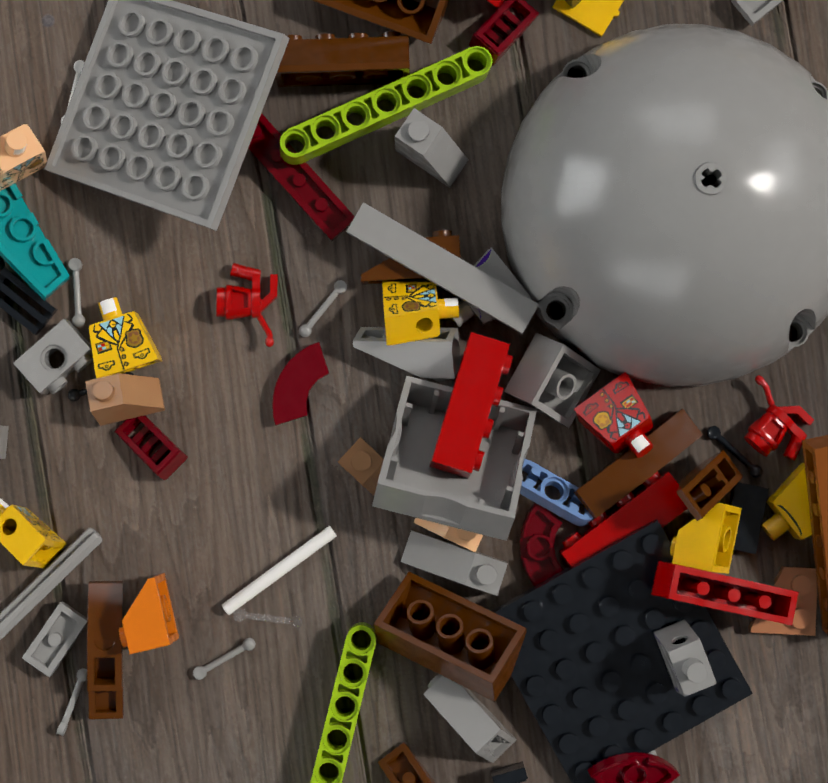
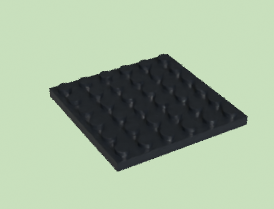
[492,519,753,783]

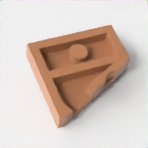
[748,566,817,636]

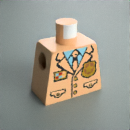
[0,124,47,191]

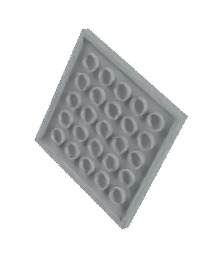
[44,0,290,231]

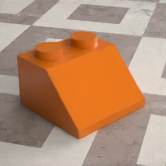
[119,573,179,655]

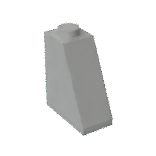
[395,108,468,188]
[423,674,517,763]

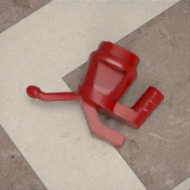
[216,263,278,347]
[744,375,814,461]

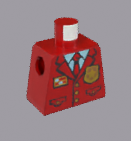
[574,372,654,458]

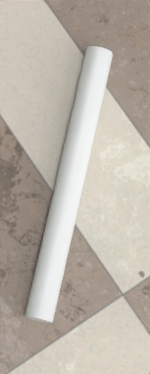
[221,525,337,615]

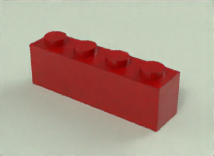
[429,332,513,478]
[559,471,688,567]
[651,561,799,626]

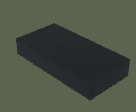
[729,482,769,554]

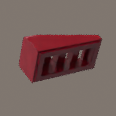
[469,0,540,66]
[114,415,188,480]

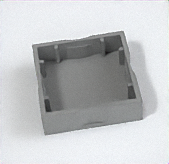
[372,376,537,541]

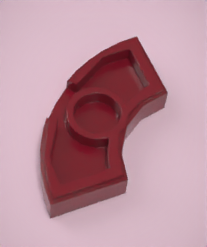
[272,342,329,426]
[520,503,564,586]
[587,752,680,783]

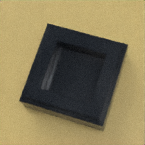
[491,761,528,783]

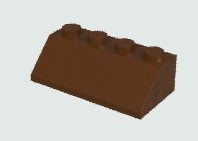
[313,0,449,44]
[275,32,410,87]
[374,572,527,702]

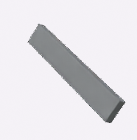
[346,202,539,334]

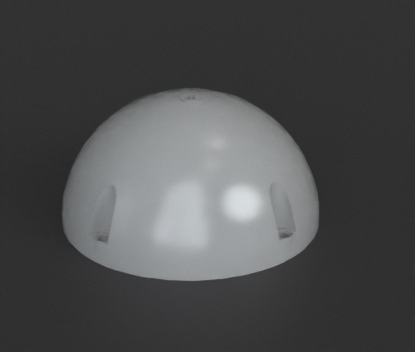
[501,24,828,387]

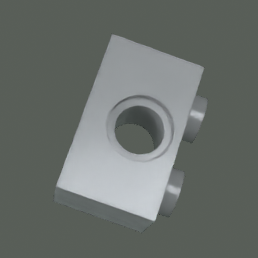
[13,319,93,395]

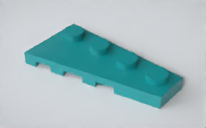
[0,183,70,301]

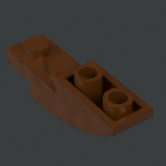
[87,581,124,719]

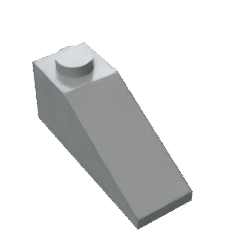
[353,327,461,381]
[401,530,508,596]

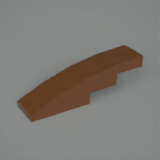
[574,409,703,519]

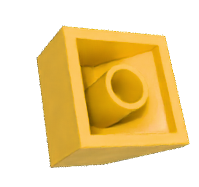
[670,503,742,574]

